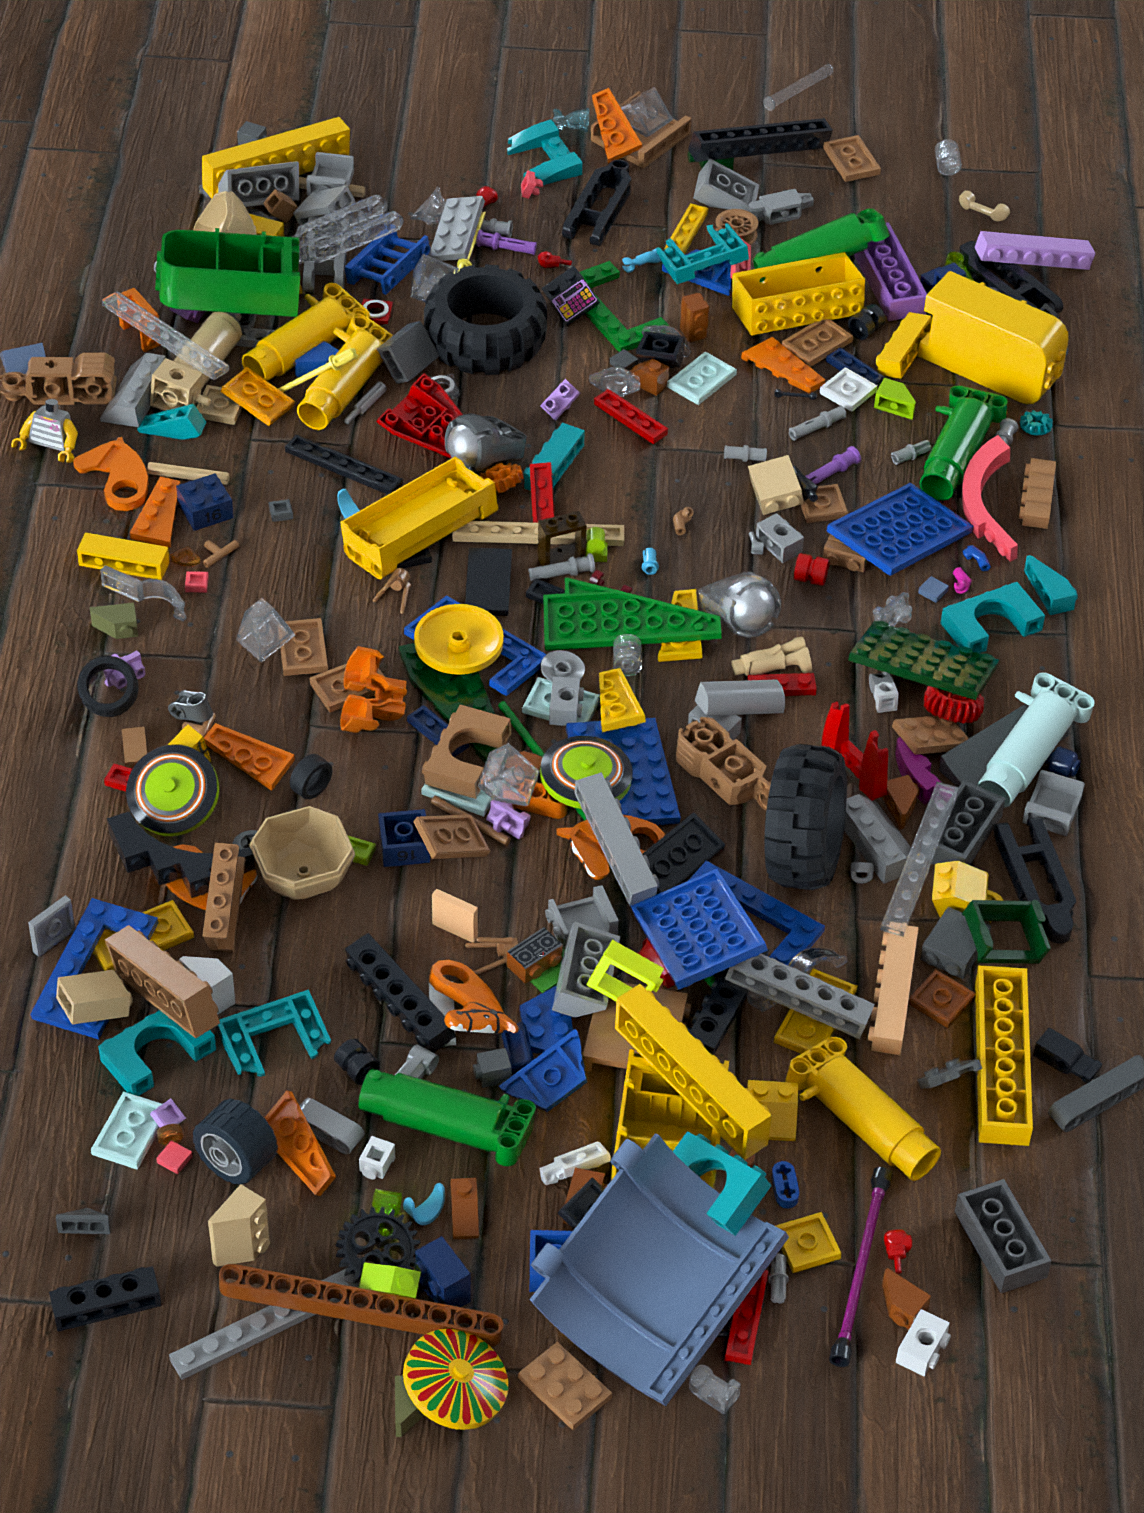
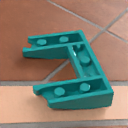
[507,119,583,185]
[656,223,749,284]
[216,989,331,1077]

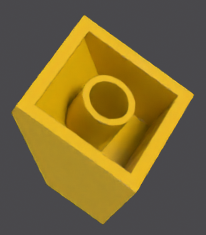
[932,861,989,918]
[747,1080,798,1141]

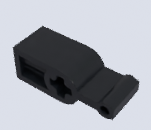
[1033,1027,1102,1083]

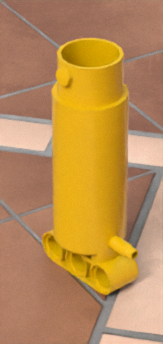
[242,283,370,381]
[297,314,393,430]
[785,1037,941,1181]

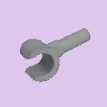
[749,532,764,555]

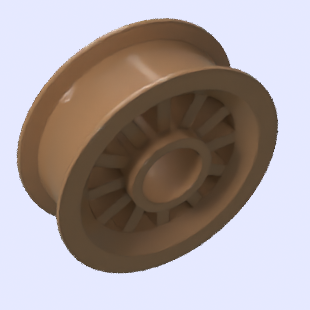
[715,209,758,245]

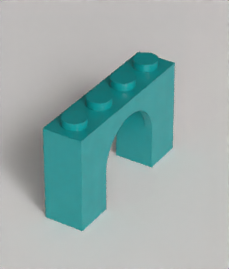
[940,582,1045,653]
[98,1010,216,1096]
[673,1131,772,1236]

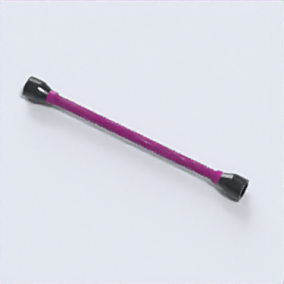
[829,1167,893,1367]

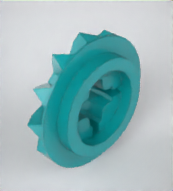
[1020,410,1053,435]

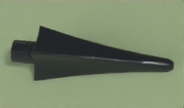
[793,466,818,502]

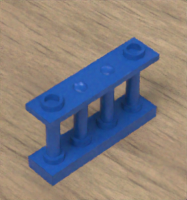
[345,225,430,295]

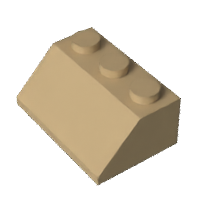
[208,1184,270,1266]

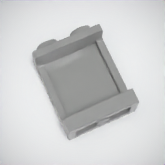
[306,152,354,195]
[293,185,356,229]
[1022,770,1085,836]
[545,885,618,949]

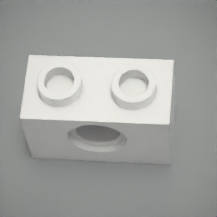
[896,1309,951,1376]

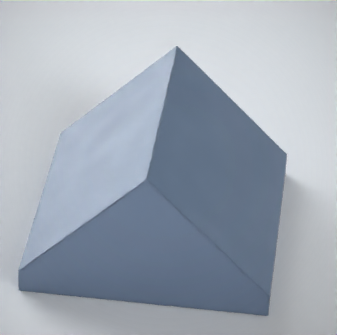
[0,343,46,374]

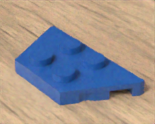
[662,249,731,296]
[520,986,573,1053]
[499,1029,587,1112]

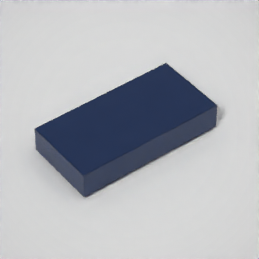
[501,1021,534,1075]

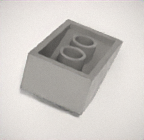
[693,159,759,212]

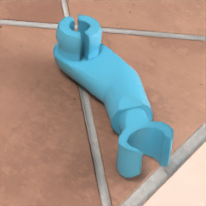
[622,249,661,273]

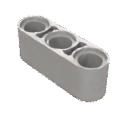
[300,1098,365,1154]

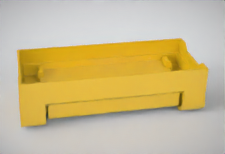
[340,456,498,579]

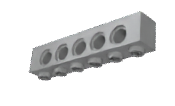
[725,954,875,1039]

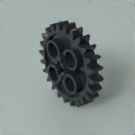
[335,1206,421,1284]

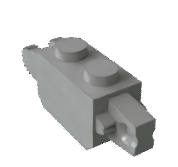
[748,189,814,225]

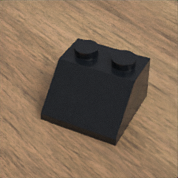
[636,331,685,368]

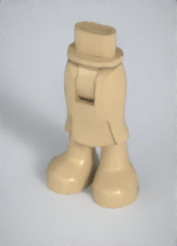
[731,636,812,676]

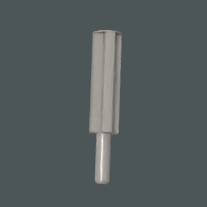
[344,381,387,424]

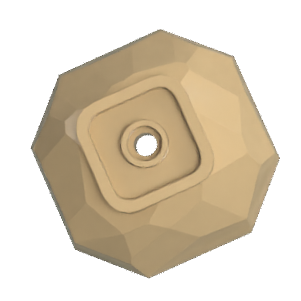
[193,191,256,235]
[250,806,355,900]

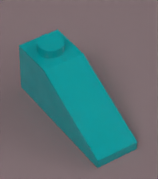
[137,404,206,440]
[1024,555,1078,615]

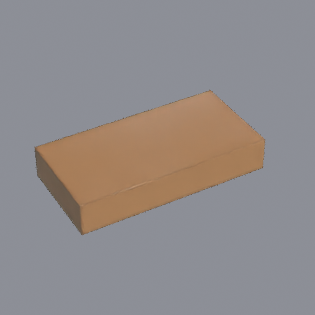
[122,727,147,768]

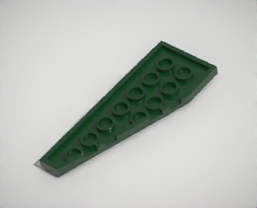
[399,643,511,770]

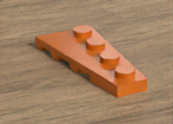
[592,88,642,164]
[741,337,825,394]
[130,476,180,548]
[204,723,295,791]
[264,1090,336,1196]

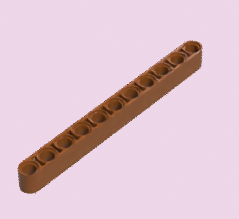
[219,1264,503,1347]

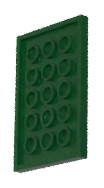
[848,621,999,700]

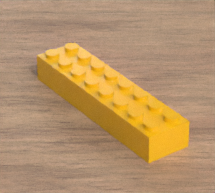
[202,117,350,198]
[975,965,1033,1146]
[615,984,772,1160]

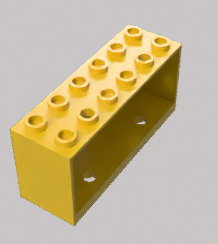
[732,252,865,335]

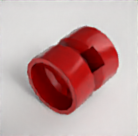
[794,553,830,586]

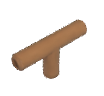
[203,540,239,568]
[182,713,216,738]

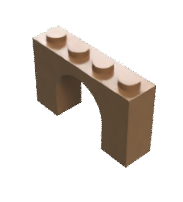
[422,705,512,799]

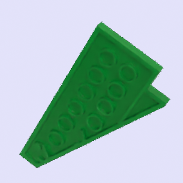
[543,578,722,651]

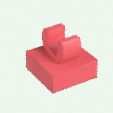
[521,171,543,199]

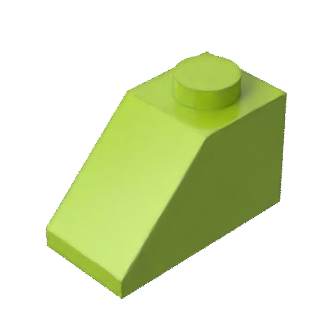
[874,378,916,420]
[359,1263,421,1298]

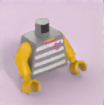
[11,399,78,463]

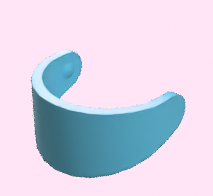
[337,489,360,519]
[403,1183,445,1225]

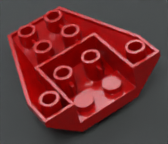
[376,373,463,458]

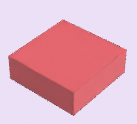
[185,571,209,593]
[157,1140,193,1174]

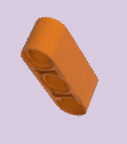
[504,777,568,819]

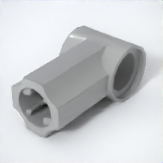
[395,1044,439,1079]

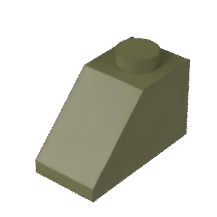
[90,602,138,639]
[395,1375,425,1437]

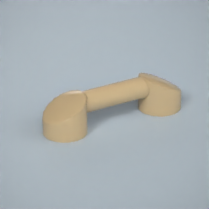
[959,191,1010,221]

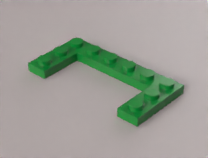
[579,261,672,352]

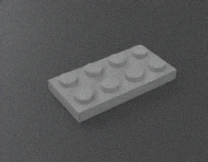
[429,196,485,262]

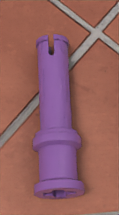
[476,229,537,255]
[806,446,861,484]

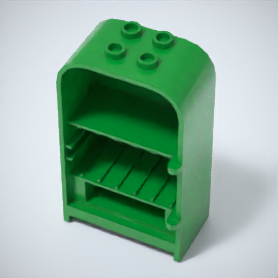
[155,228,300,317]

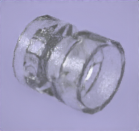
[935,140,962,176]
[613,634,642,676]

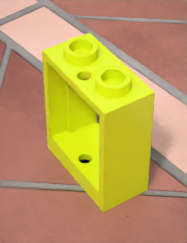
[586,940,664,1001]

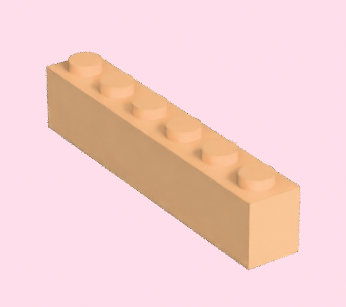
[868,923,918,1055]

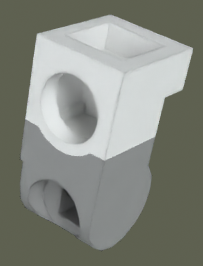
[869,672,899,713]

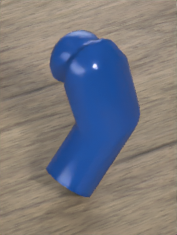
[963,545,991,571]

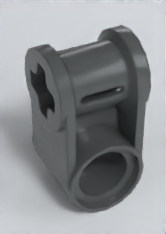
[168,690,213,723]

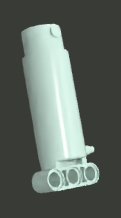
[977,673,1095,808]

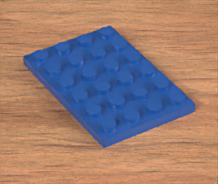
[827,483,974,576]
[566,718,681,825]
[631,869,768,990]

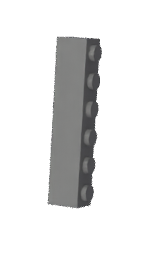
[574,772,659,906]

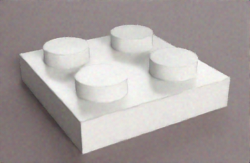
[820,367,877,412]

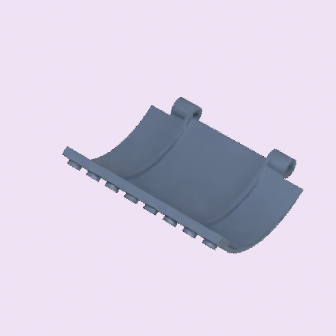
[530,1133,789,1406]

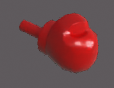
[476,186,498,208]
[538,251,572,268]
[884,1229,912,1274]

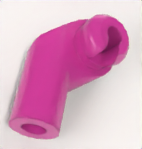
[953,567,971,594]

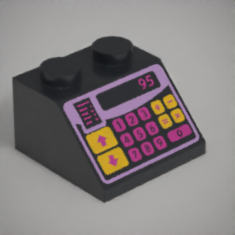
[541,266,600,326]

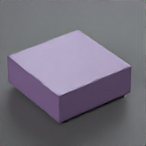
[150,1098,186,1134]

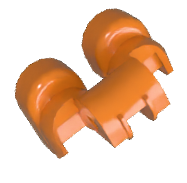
[340,646,407,733]

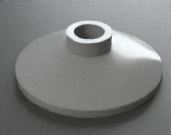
[541,650,585,682]

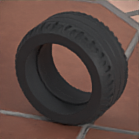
[77,656,139,717]

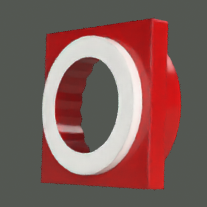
[362,299,393,325]

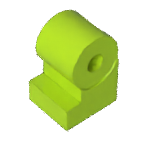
[586,527,607,562]

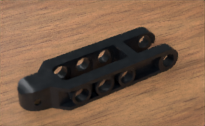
[562,159,632,246]
[958,241,1063,314]
[993,817,1077,944]

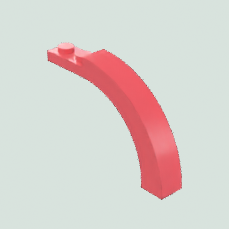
[962,435,1018,562]

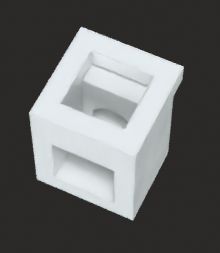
[359,1136,395,1179]

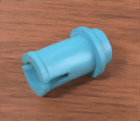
[642,548,659,575]

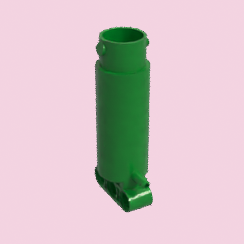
[752,208,890,282]
[919,385,1008,501]
[359,1069,536,1167]

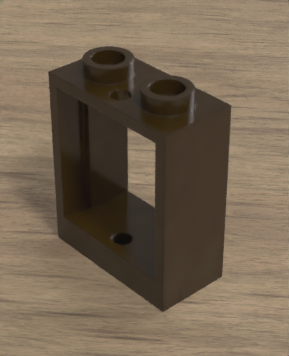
[538,511,587,566]

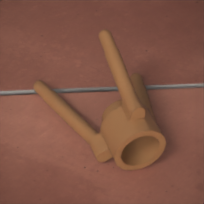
[373,568,411,614]
[465,937,518,975]

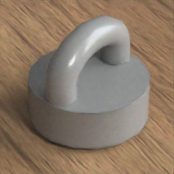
[850,862,874,884]

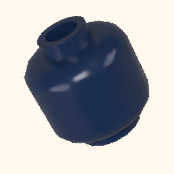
[1045,746,1081,778]

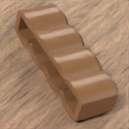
[1019,458,1056,529]

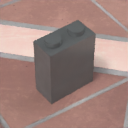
[377,321,439,384]
[920,907,991,979]

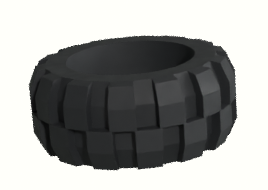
[424,264,547,375]
[765,744,847,890]

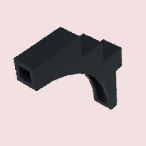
[107,811,255,898]

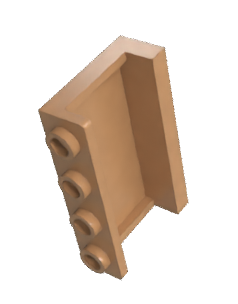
[202,843,246,952]

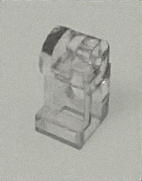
[689,1365,741,1415]

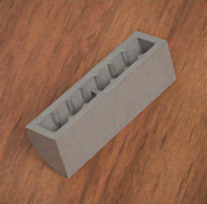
[695,680,785,716]

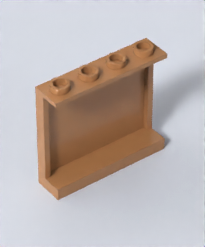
[591,91,691,169]
[583,982,691,1072]

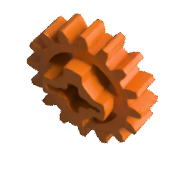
[480,463,524,493]

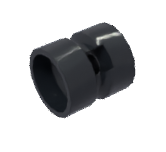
[848,304,886,340]
[334,1038,380,1085]

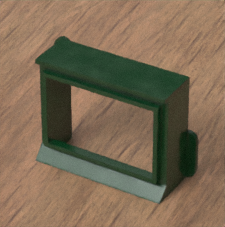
[962,900,1051,964]

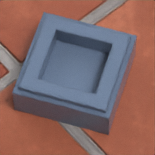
[918,576,949,603]

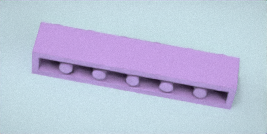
[975,231,1095,270]

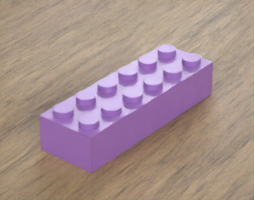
[854,222,927,321]

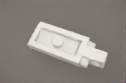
[539,1141,611,1185]

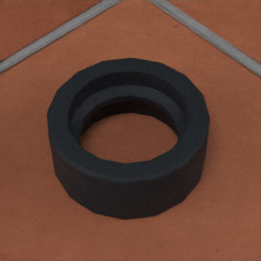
[290,754,333,800]

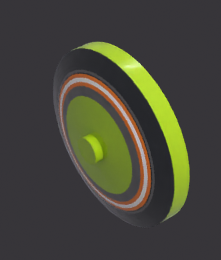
[540,736,633,809]
[126,745,219,836]

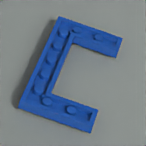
[404,595,546,696]
[688,861,825,968]
[31,898,159,1040]

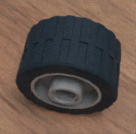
[193,1099,278,1185]

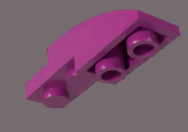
[895,737,954,811]

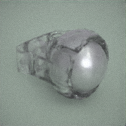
[698,572,781,638]

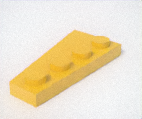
[658,589,702,662]
[599,668,646,732]

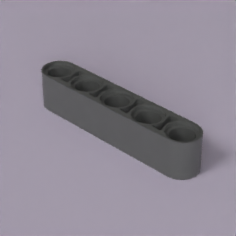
[1048,1055,1144,1132]

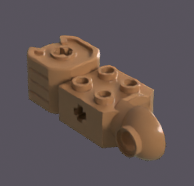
[0,353,117,405]
[676,717,771,811]

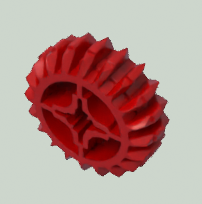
[924,686,984,724]

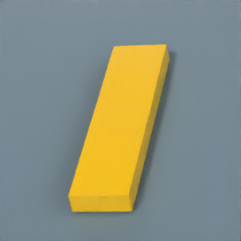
[664,203,708,255]

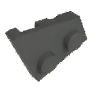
[917,1058,982,1089]

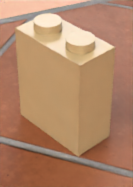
[748,455,804,515]
[56,970,133,1025]

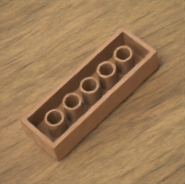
[105,925,220,1038]

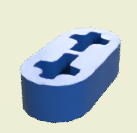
[772,1161,799,1209]

